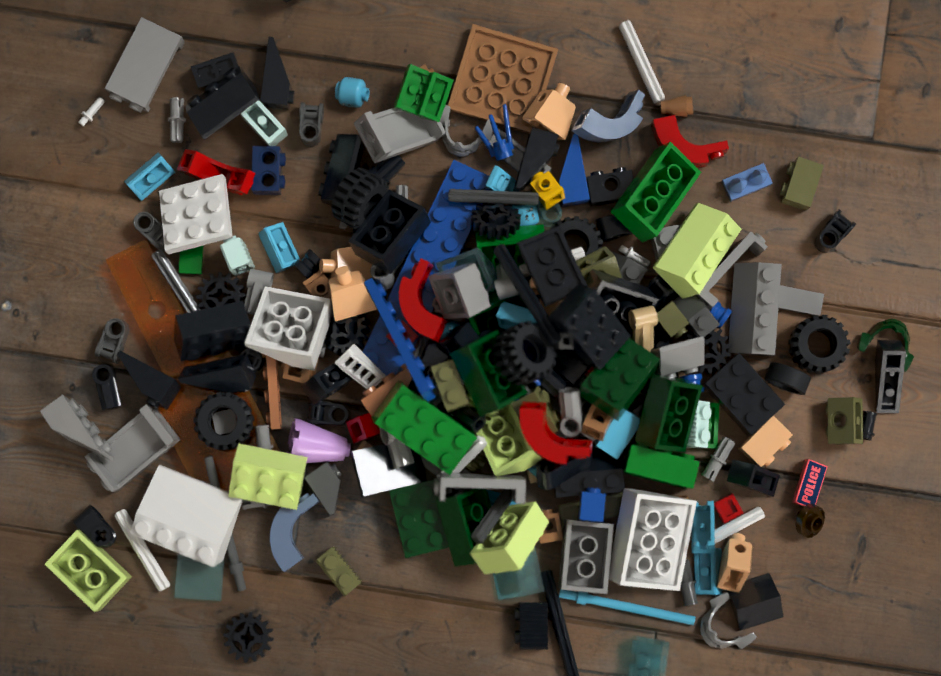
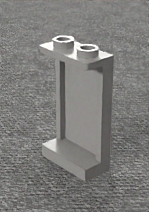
[105,17,185,113]
[354,108,446,163]
[696,232,767,310]
[84,404,181,492]
[434,473,526,504]

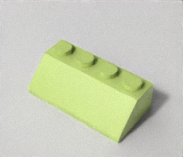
[653,203,742,299]
[466,393,543,477]

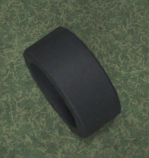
[764,362,811,395]

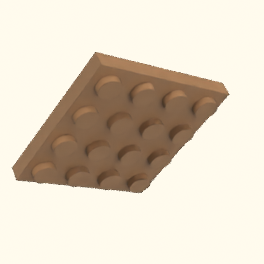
[448,24,558,134]

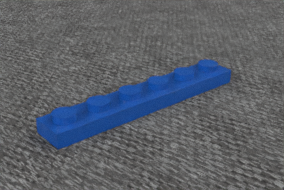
[364,278,436,402]

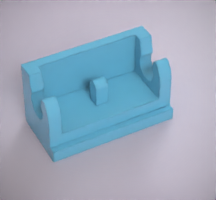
[595,409,640,459]
[692,501,715,553]

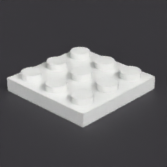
[159,174,233,254]

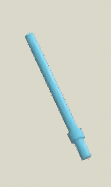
[559,589,695,625]

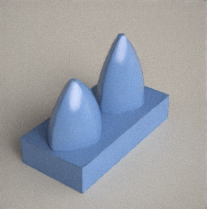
[721,163,773,202]

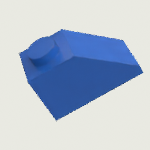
[577,488,606,522]

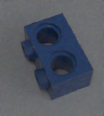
[252,146,286,195]

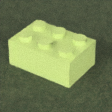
[228,444,307,510]
[470,501,549,574]
[45,530,132,612]

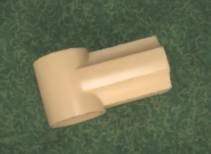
[628,306,658,352]

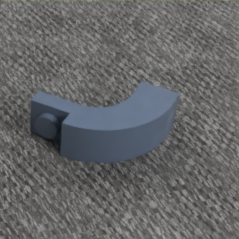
[572,90,645,143]
[270,493,320,572]

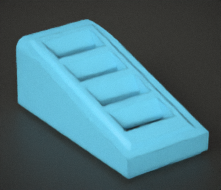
[486,165,516,192]

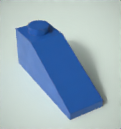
[559,134,590,207]

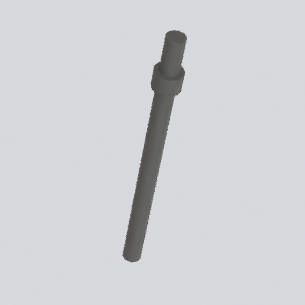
[204,456,246,591]

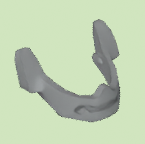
[440,105,493,156]
[700,592,757,649]

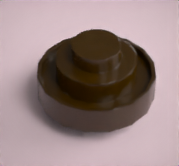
[796,504,825,538]

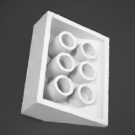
[130,465,243,567]
[609,488,697,591]

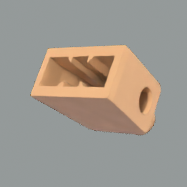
[522,83,576,140]
[319,247,372,281]
[329,266,377,322]
[717,533,752,593]

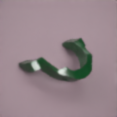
[857,319,914,372]

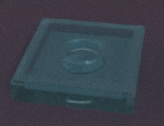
[174,553,225,601]

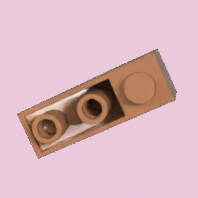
[361,363,412,416]

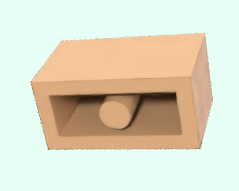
[738,416,793,468]

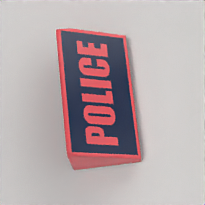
[792,459,828,506]

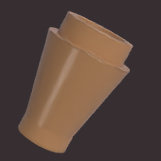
[661,95,693,117]

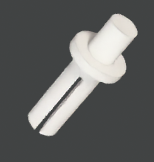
[78,97,105,126]
[619,245,650,268]

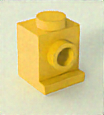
[530,171,565,210]

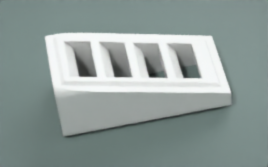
[335,344,386,389]

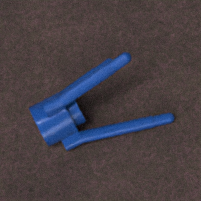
[475,104,514,161]

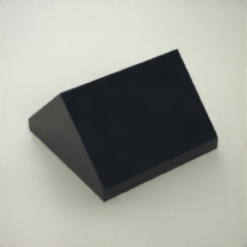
[727,573,784,631]

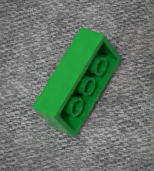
[611,142,701,243]
[371,380,477,475]

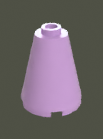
[287,418,351,463]

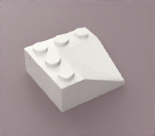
[244,286,333,371]

